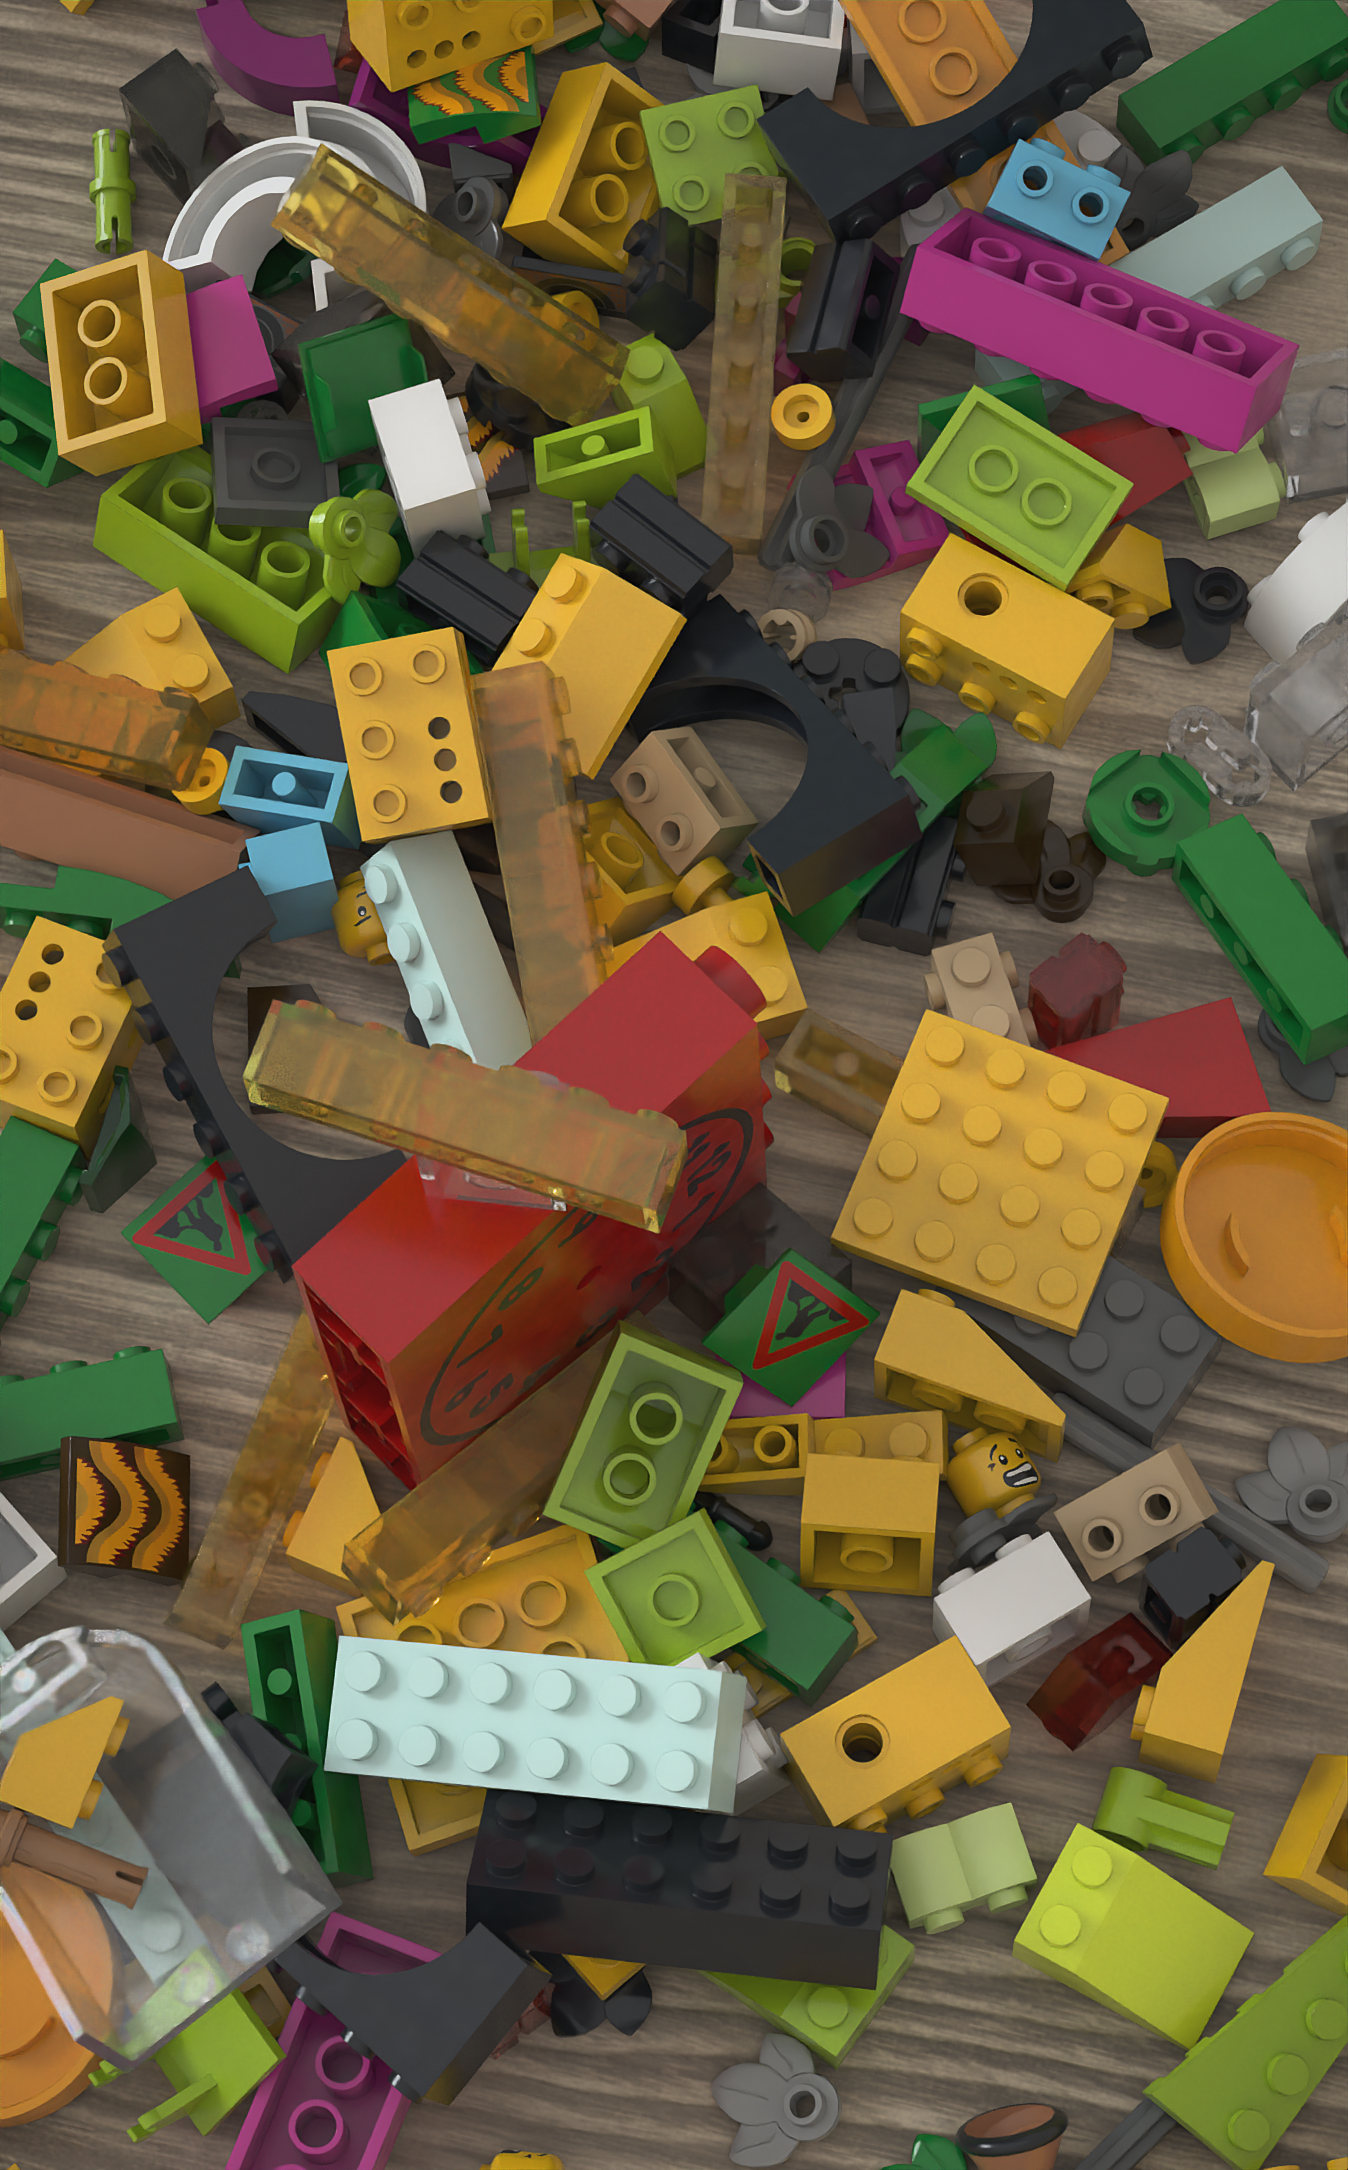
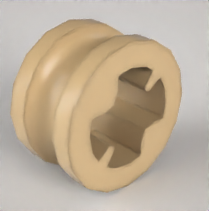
[757,609,817,664]

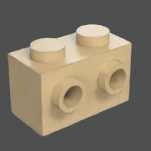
[609,726,759,877]
[922,932,1038,1047]
[1053,1442,1219,1583]

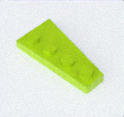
[1142,1915,1348,2170]

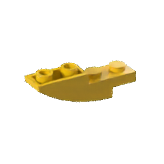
[697,1410,949,1496]

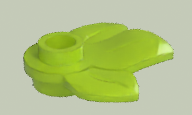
[309,489,401,606]

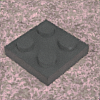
[209,417,340,528]

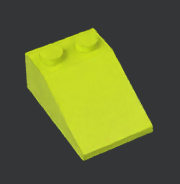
[1012,1823,1255,2051]

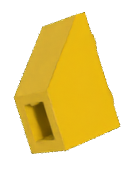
[1049,523,1171,629]
[282,1436,390,1598]
[0,1696,130,1829]

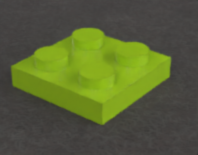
[584,1508,767,1666]

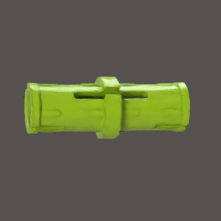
[89,129,137,255]

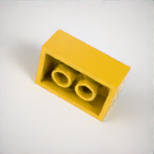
[40,249,203,476]

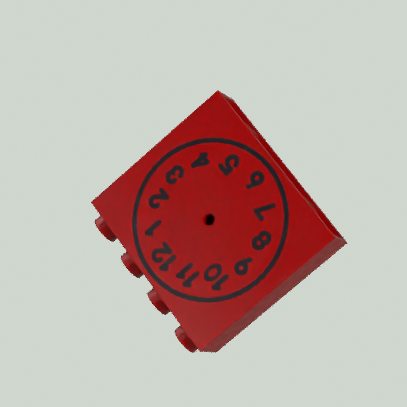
[291,931,774,1514]

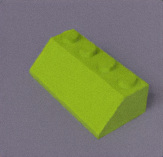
[93,446,342,674]

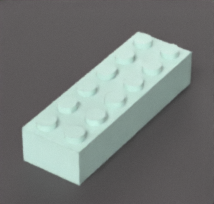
[324,1635,747,1814]

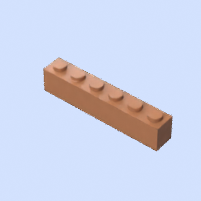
[0,745,261,900]

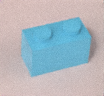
[218,745,362,850]
[238,822,339,943]

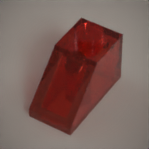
[1026,1612,1174,1752]

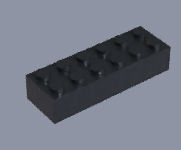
[466,1788,893,1990]

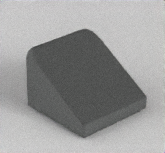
[449,143,515,204]

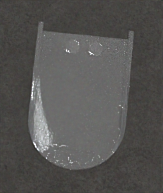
[0,1625,343,2074]

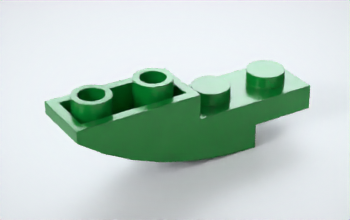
[0,865,242,979]

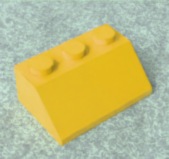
[501,62,664,274]
[475,553,687,780]

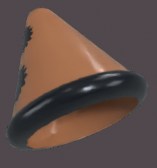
[956,2103,1068,2170]

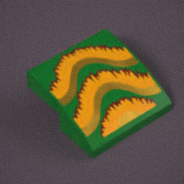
[408,45,541,145]

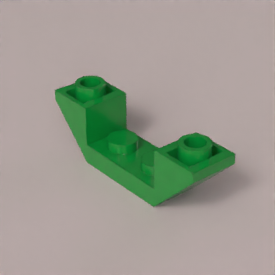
[774,725,988,954]

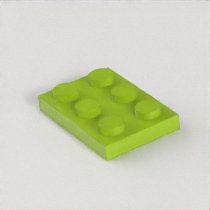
[905,384,1134,592]

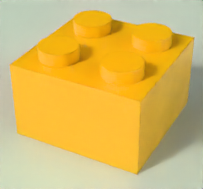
[800,1450,940,1597]

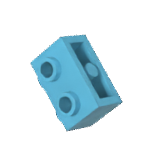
[982,138,1131,261]

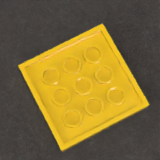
[831,1009,1169,1338]
[336,1524,631,1857]

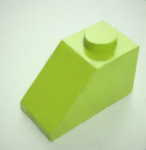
[604,333,718,480]
[533,405,678,509]

